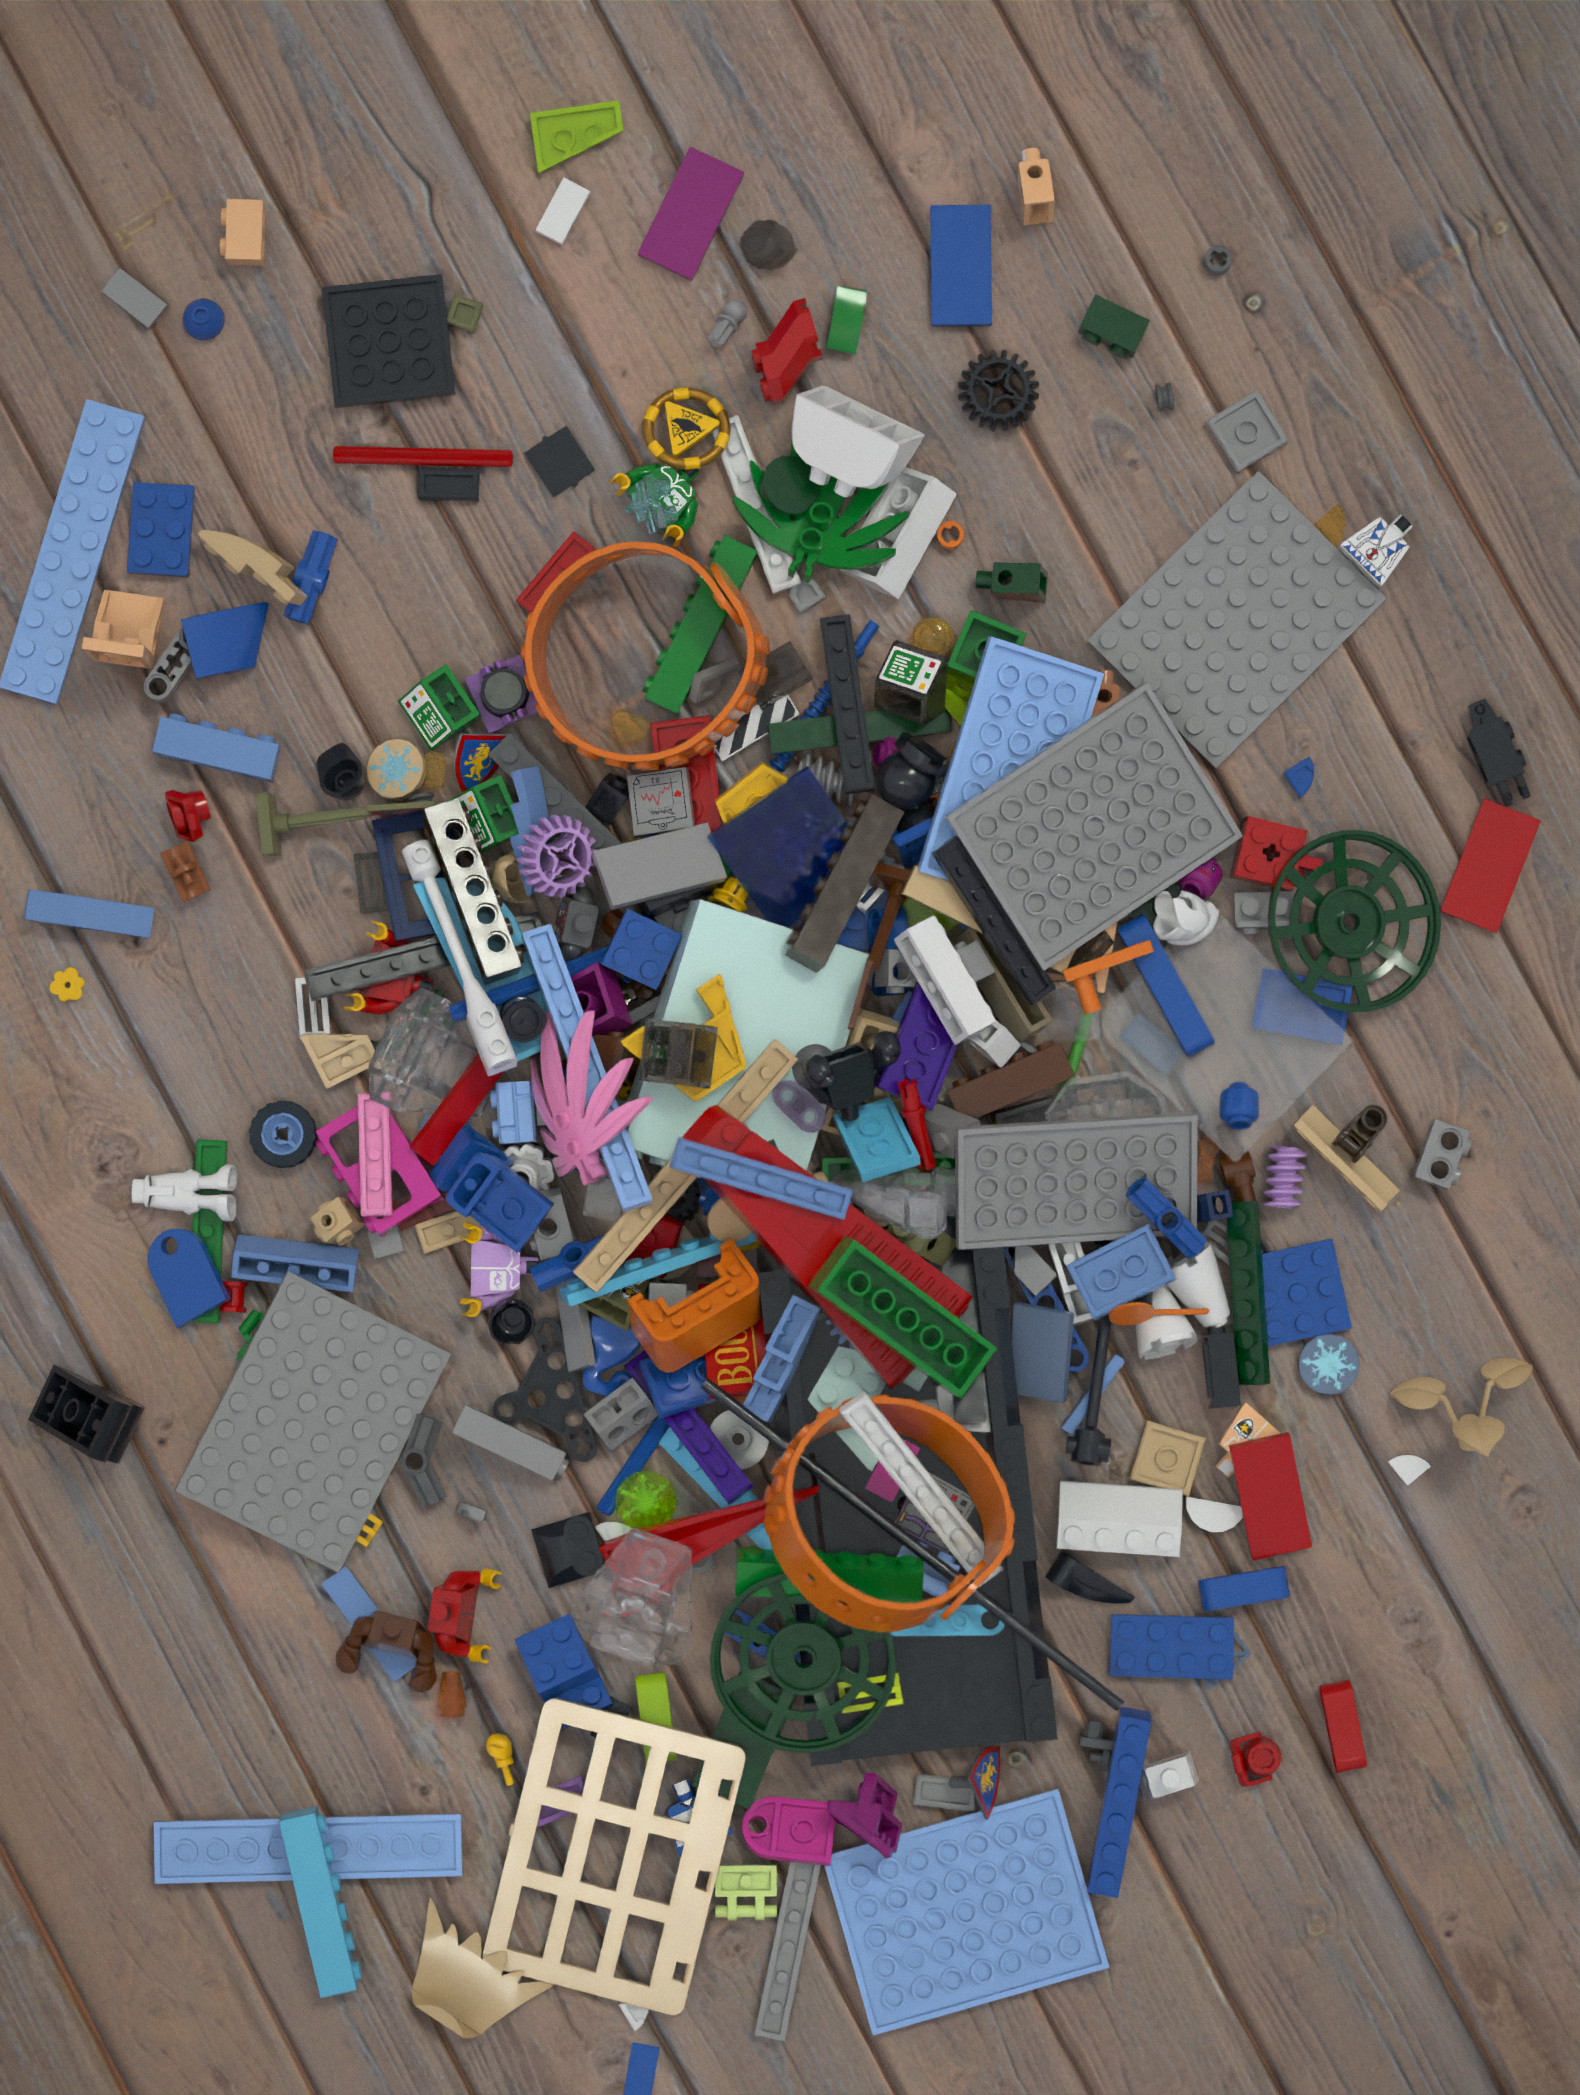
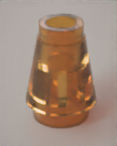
[437,1671,467,1717]

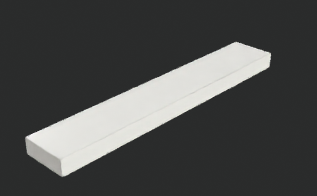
[712,415,801,595]

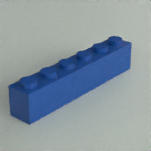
[1087,1706,1151,1898]

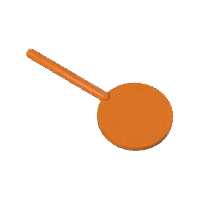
[1109,1302,1209,1325]

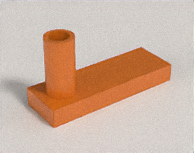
[1062,940,1154,1015]

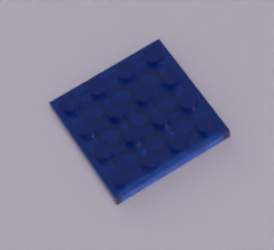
[707,766,850,927]

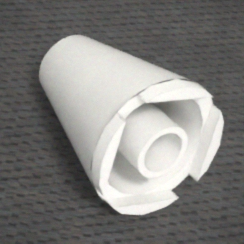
[1166,1242,1230,1328]
[1135,1285,1198,1360]

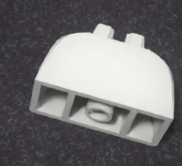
[792,386,924,497]

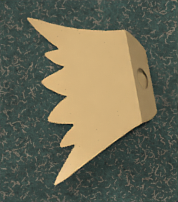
[411,1898,555,2038]

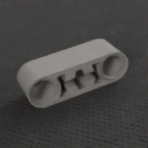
[144,627,193,704]

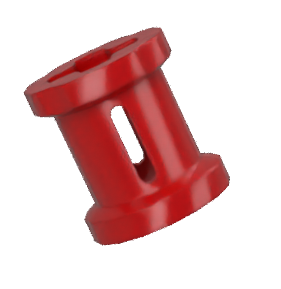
[219,1281,248,1313]

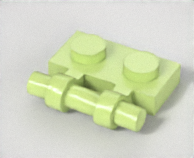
[715,1864,777,1921]

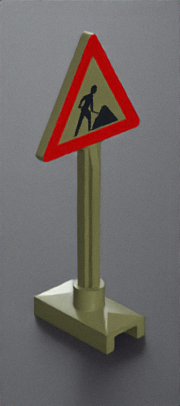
[256,793,436,857]

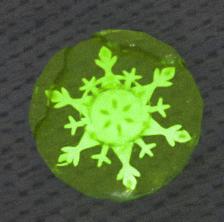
[614,1470,676,1529]

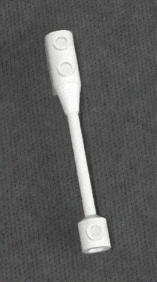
[402,840,517,1077]

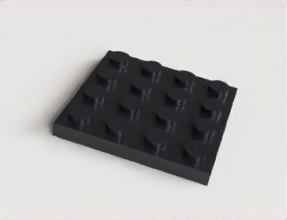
[322,274,456,408]

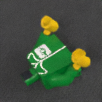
[608,463,701,548]

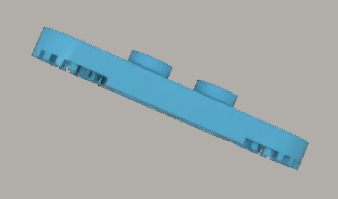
[891,1604,1005,1636]

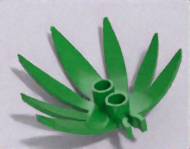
[732,440,908,583]

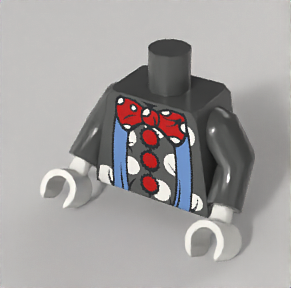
[553,875,599,962]

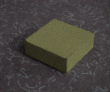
[447,295,484,334]

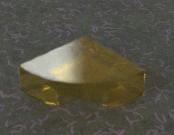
[1315,504,1345,547]

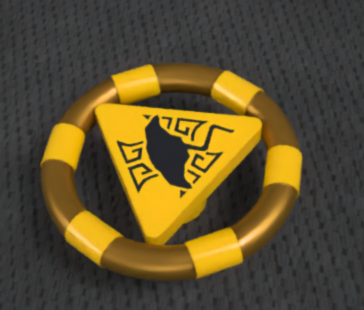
[642,387,731,470]

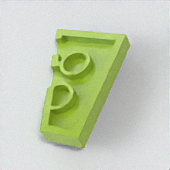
[530,100,624,174]

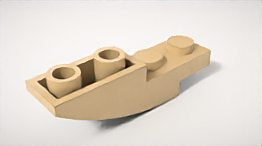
[198,530,308,606]

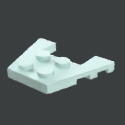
[807,1346,927,1471]

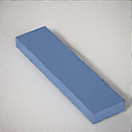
[321,1565,417,1682]

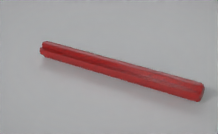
[333,446,513,467]

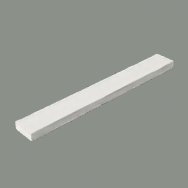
[839,1391,1004,1587]

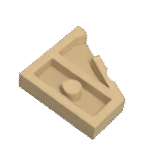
[300,1034,381,1089]

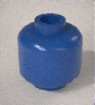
[1219,1082,1259,1130]

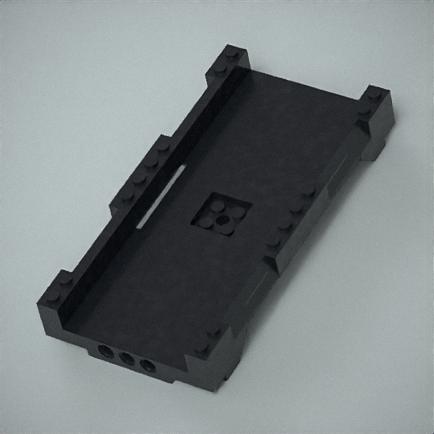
[758,1247,1058,1766]

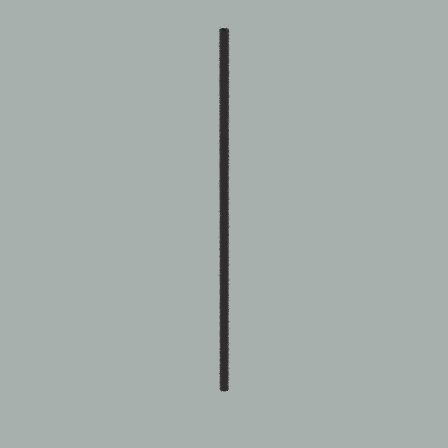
[700,1378,1124,1711]

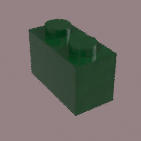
[1078,294,1150,359]

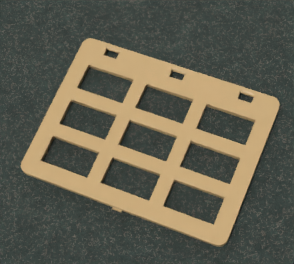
[483,1698,746,2015]

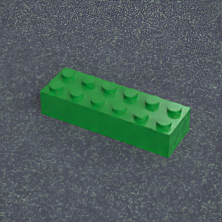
[808,1236,997,1398]

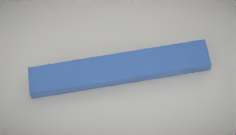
[669,1137,853,1220]

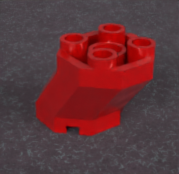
[751,298,822,405]

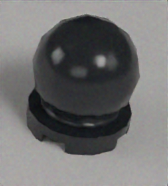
[876,732,949,811]

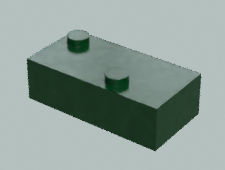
[692,1670,796,1809]

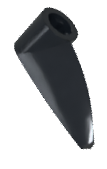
[1045,1551,1135,1603]

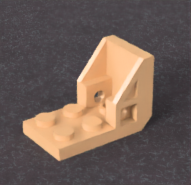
[82,589,165,669]

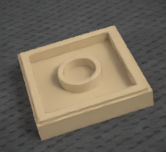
[1130,1420,1206,1497]

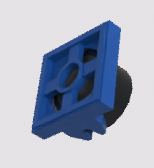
[891,803,935,869]

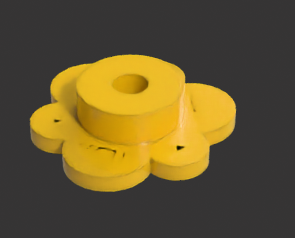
[50,967,85,1002]

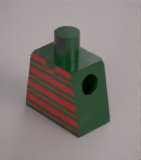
[976,562,1048,603]

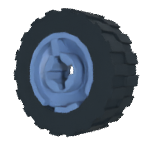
[249,1100,317,1168]

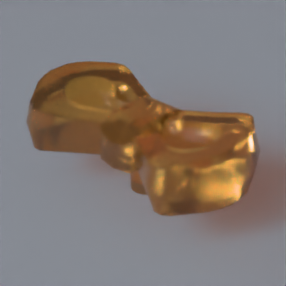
[1197,1137,1221,1183]

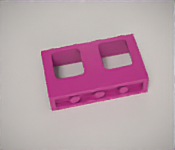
[315,1105,444,1237]

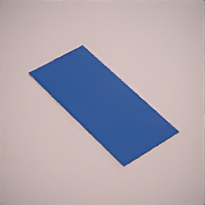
[623,2042,660,2095]

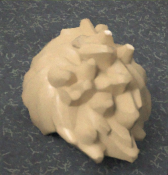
[490,850,531,904]

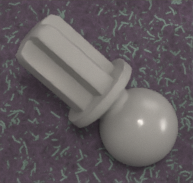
[708,300,747,348]

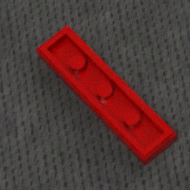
[409,1053,504,1167]

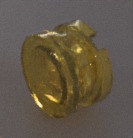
[911,617,954,661]

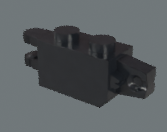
[1467,699,1530,807]

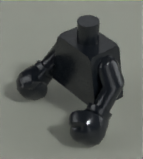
[804,1031,901,1121]

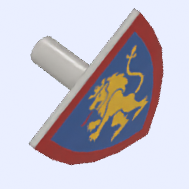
[454,732,508,793]

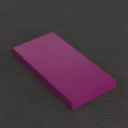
[637,146,744,281]

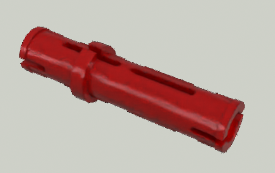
[897,1078,937,1171]

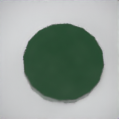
[759,456,819,516]

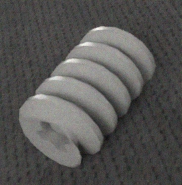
[795,754,855,807]

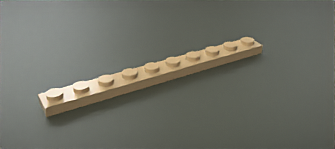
[572,1039,798,1293]

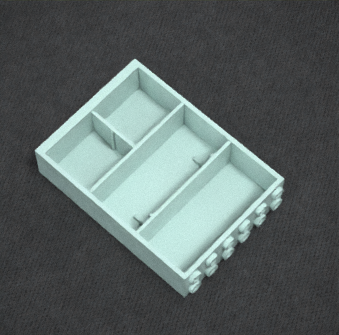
[626,899,870,1178]

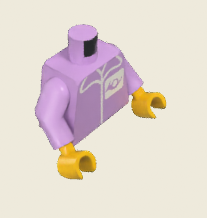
[460,1222,539,1317]

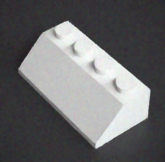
[839,467,957,599]
[1056,1480,1183,1557]

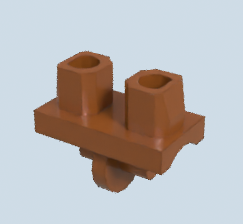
[160,840,211,903]

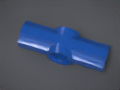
[283,530,338,625]
[1126,1177,1207,1259]
[530,1234,604,1292]

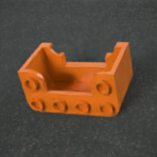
[627,1239,762,1372]

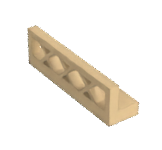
[1291,1105,1400,1212]

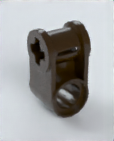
[1331,1105,1388,1164]

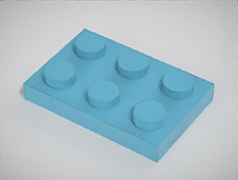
[833,1097,921,1182]

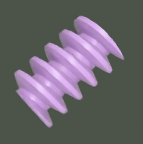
[1262,1145,1307,1209]

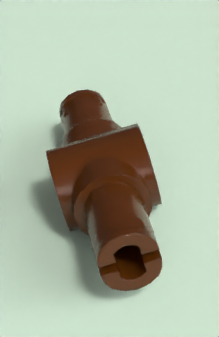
[1216,1123,1257,1201]

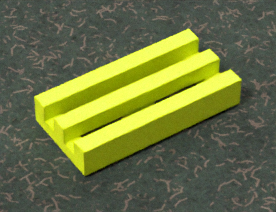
[837,1673,903,1714]

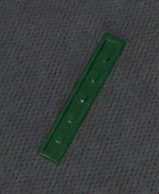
[767,702,951,755]

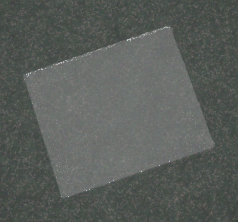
[1090,914,1354,1163]

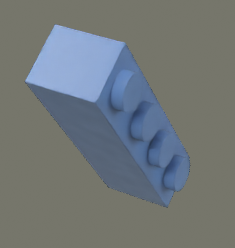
[152,713,282,783]
[231,1234,360,1292]

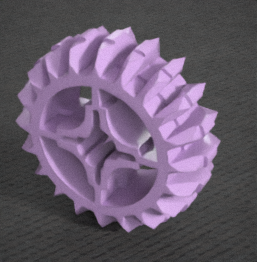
[516,815,596,897]

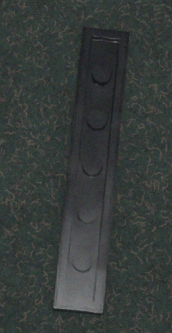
[820,614,875,795]
[931,836,1056,1006]

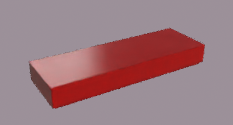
[516,531,596,613]

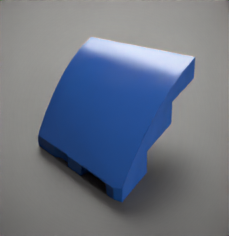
[181,602,268,679]

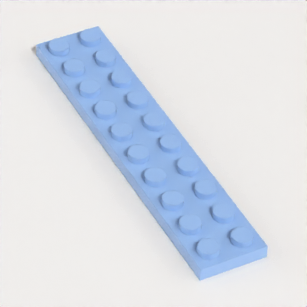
[0,399,145,705]
[154,1813,463,1884]

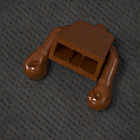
[336,1610,437,1693]

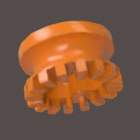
[937,521,964,550]

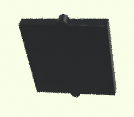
[524,426,595,497]

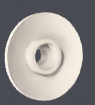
[710,1410,769,1470]

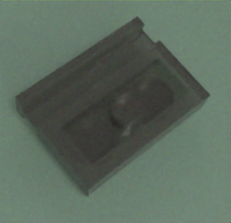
[738,641,813,710]

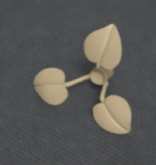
[1390,1358,1533,1457]

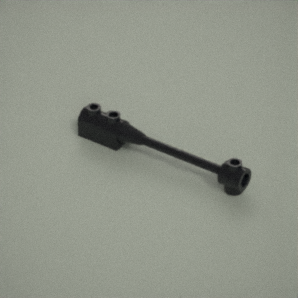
[1065,1240,1115,1466]

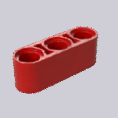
[1319,1680,1367,1773]

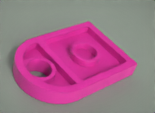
[742,1796,835,1866]

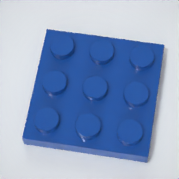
[1262,1239,1352,1347]

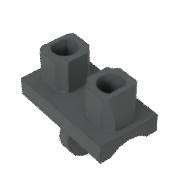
[1078,1719,1117,1772]

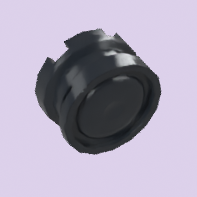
[499,995,545,1042]

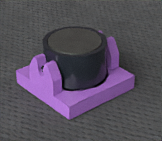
[465,655,538,734]

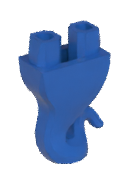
[582,1315,641,1396]

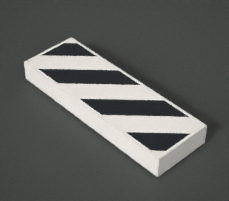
[715,689,800,762]

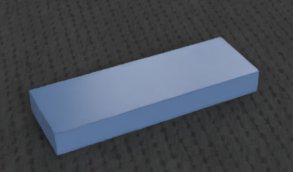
[1059,1353,1125,1434]

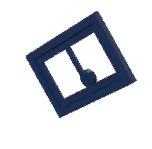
[372,811,461,942]

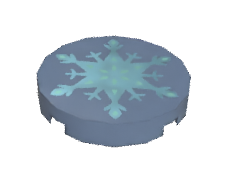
[1298,1334,1360,1395]

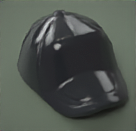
[317,743,365,800]

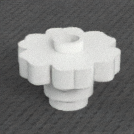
[502,1142,556,1192]

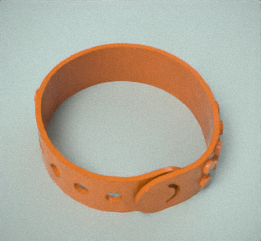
[521,541,770,771]
[764,1395,1015,1632]

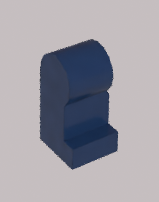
[1197,1190,1234,1222]

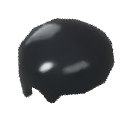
[488,1299,535,1346]

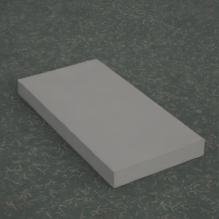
[592,823,727,910]

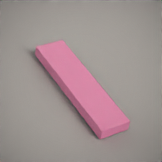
[358,1093,393,1217]

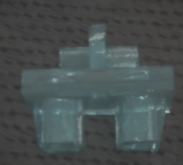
[625,474,679,535]

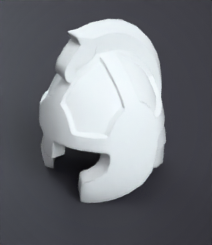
[1153,890,1220,945]

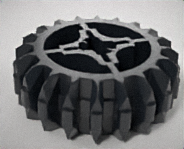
[958,350,1039,432]

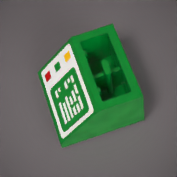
[398,664,482,752]
[449,775,519,854]

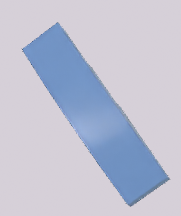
[510,765,551,896]
[23,889,154,938]
[743,1295,821,1423]

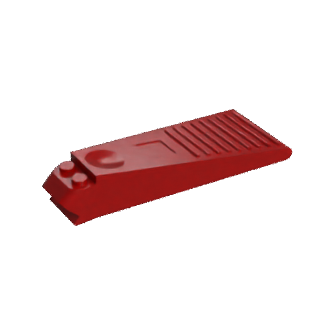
[681,1105,973,1389]

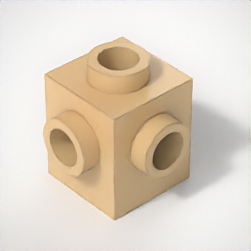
[310,1197,366,1245]

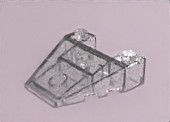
[829,1167,956,1239]

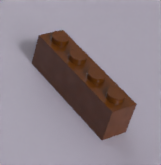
[948,1039,1075,1119]

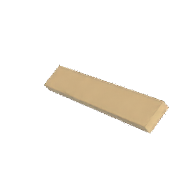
[901,866,1075,974]

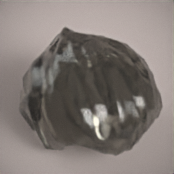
[739,220,798,271]

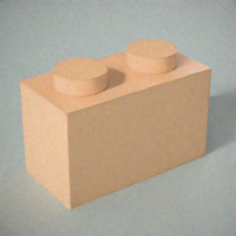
[220,199,266,266]

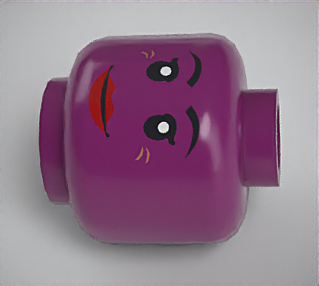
[1178,858,1223,899]

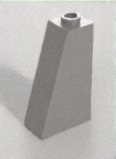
[452,1405,570,1481]

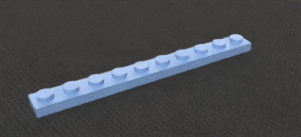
[522,924,652,1212]

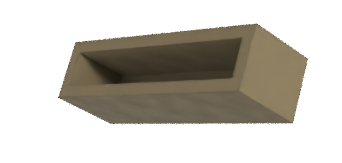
[953,928,1053,1043]

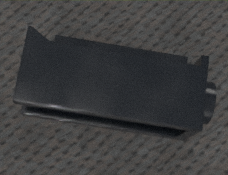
[1201,1327,1241,1409]

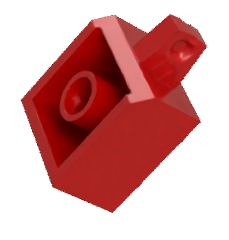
[1229,816,1323,891]

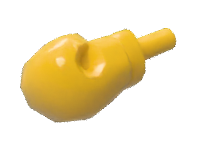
[486,1733,514,1786]

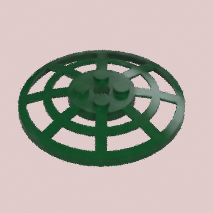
[1267,830,1441,1013]
[710,1572,897,1753]

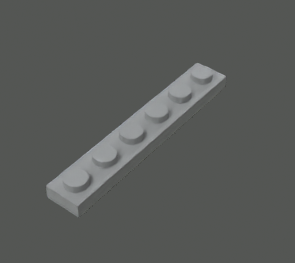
[754,1862,821,2041]

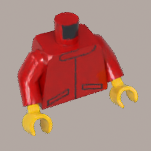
[344,920,434,1015]
[427,1568,502,1663]

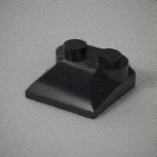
[531,1512,607,1588]

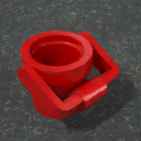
[165,790,211,842]
[1230,1731,1281,1787]

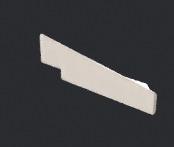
[1047,1242,1093,1326]

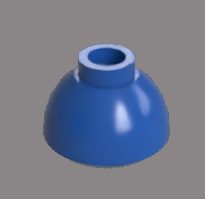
[182,298,225,341]

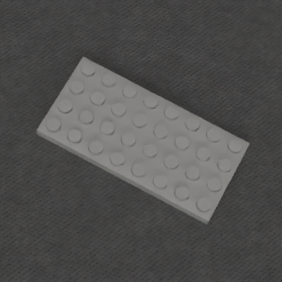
[955,1112,1198,1250]

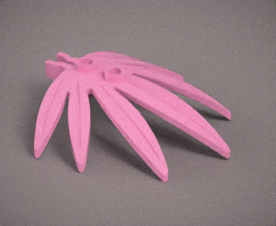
[530,1010,653,1186]

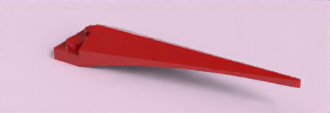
[599,1486,820,1598]

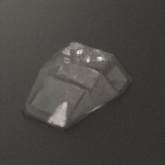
[369,987,498,1117]
[571,1527,693,1667]

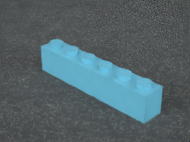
[279,1806,362,1998]

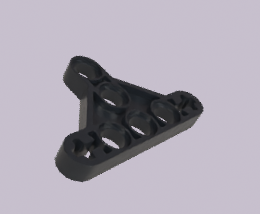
[493,1318,598,1462]

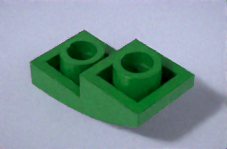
[825,285,867,354]

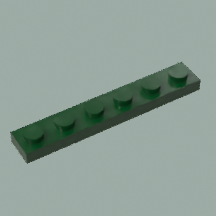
[1227,1201,1270,1385]

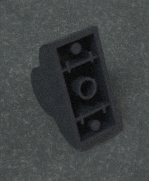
[28,1365,145,1464]

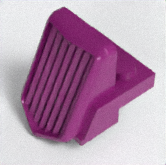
[827,1772,903,1859]

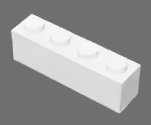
[893,915,996,1045]

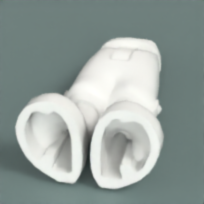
[132,1164,237,1222]

